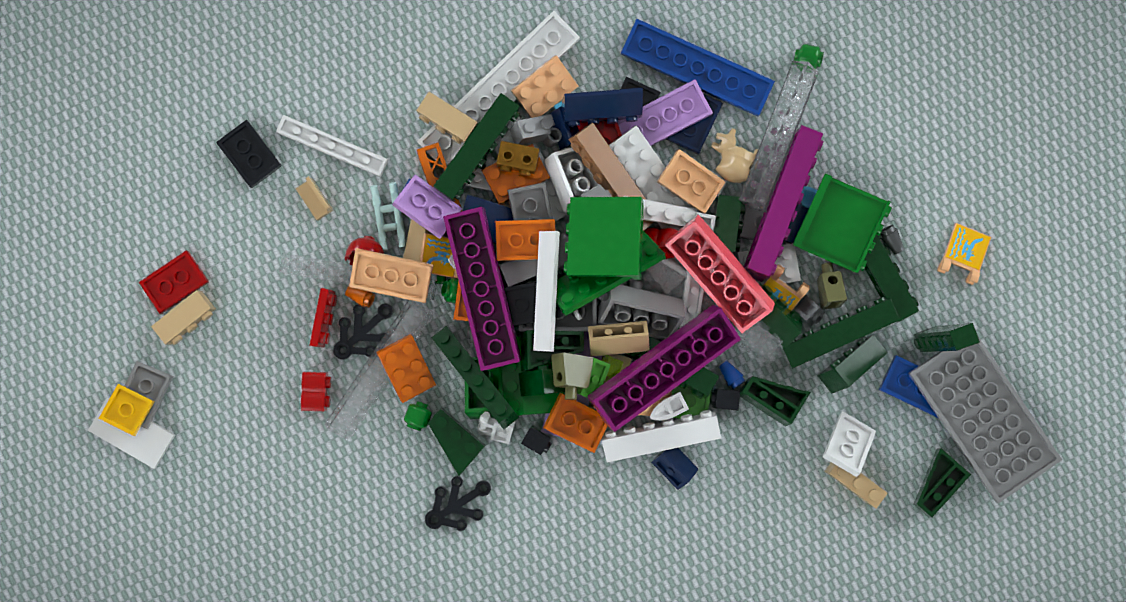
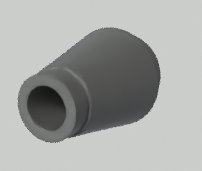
[880,225,904,255]

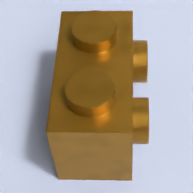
[496,141,540,176]

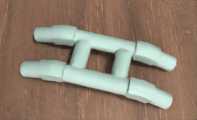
[370,182,406,253]

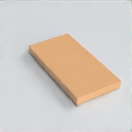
[349,248,433,303]

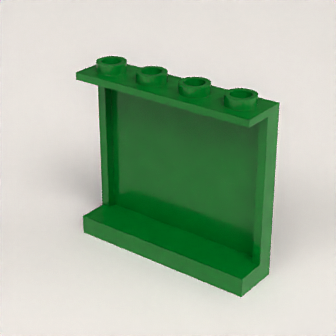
[792,174,892,273]
[564,197,644,280]

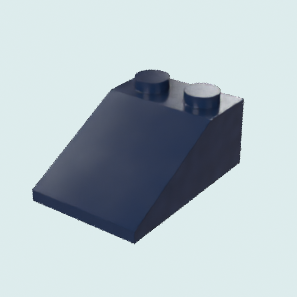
[463,195,514,245]

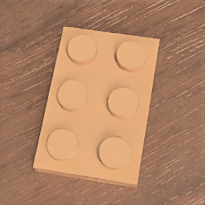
[511,55,579,118]
[657,149,725,214]

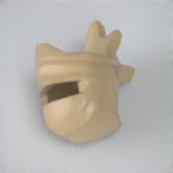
[711,128,759,183]

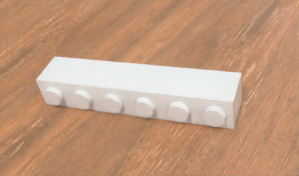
[602,410,721,462]

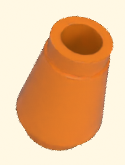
[345,286,375,308]

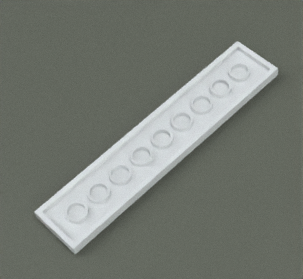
[417,11,580,166]

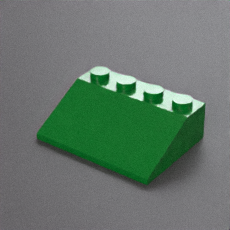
[502,337,565,416]

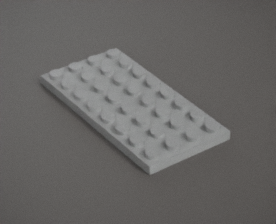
[908,337,1062,503]

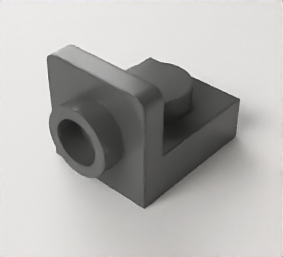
[794,295,825,326]

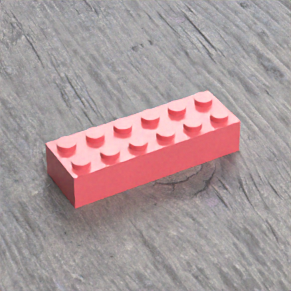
[665,214,775,333]

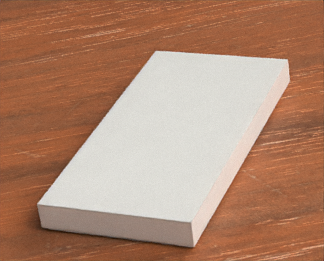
[88,397,175,469]

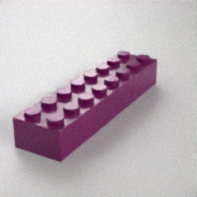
[743,125,824,282]
[443,207,522,371]
[587,305,741,432]

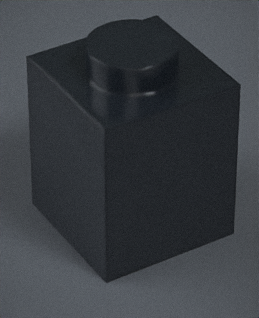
[710,389,740,411]
[521,426,552,455]

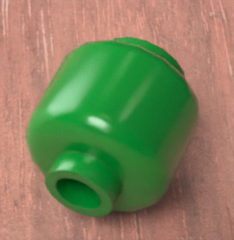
[794,44,824,71]
[441,278,459,304]
[404,401,432,431]

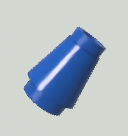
[719,360,746,390]

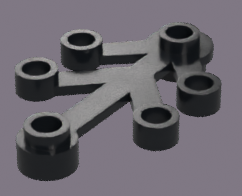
[333,304,394,360]
[425,476,491,531]

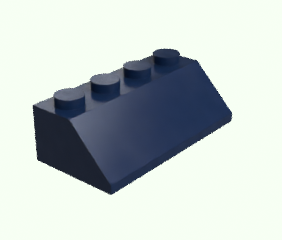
[562,88,643,127]

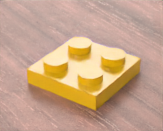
[98,384,155,436]

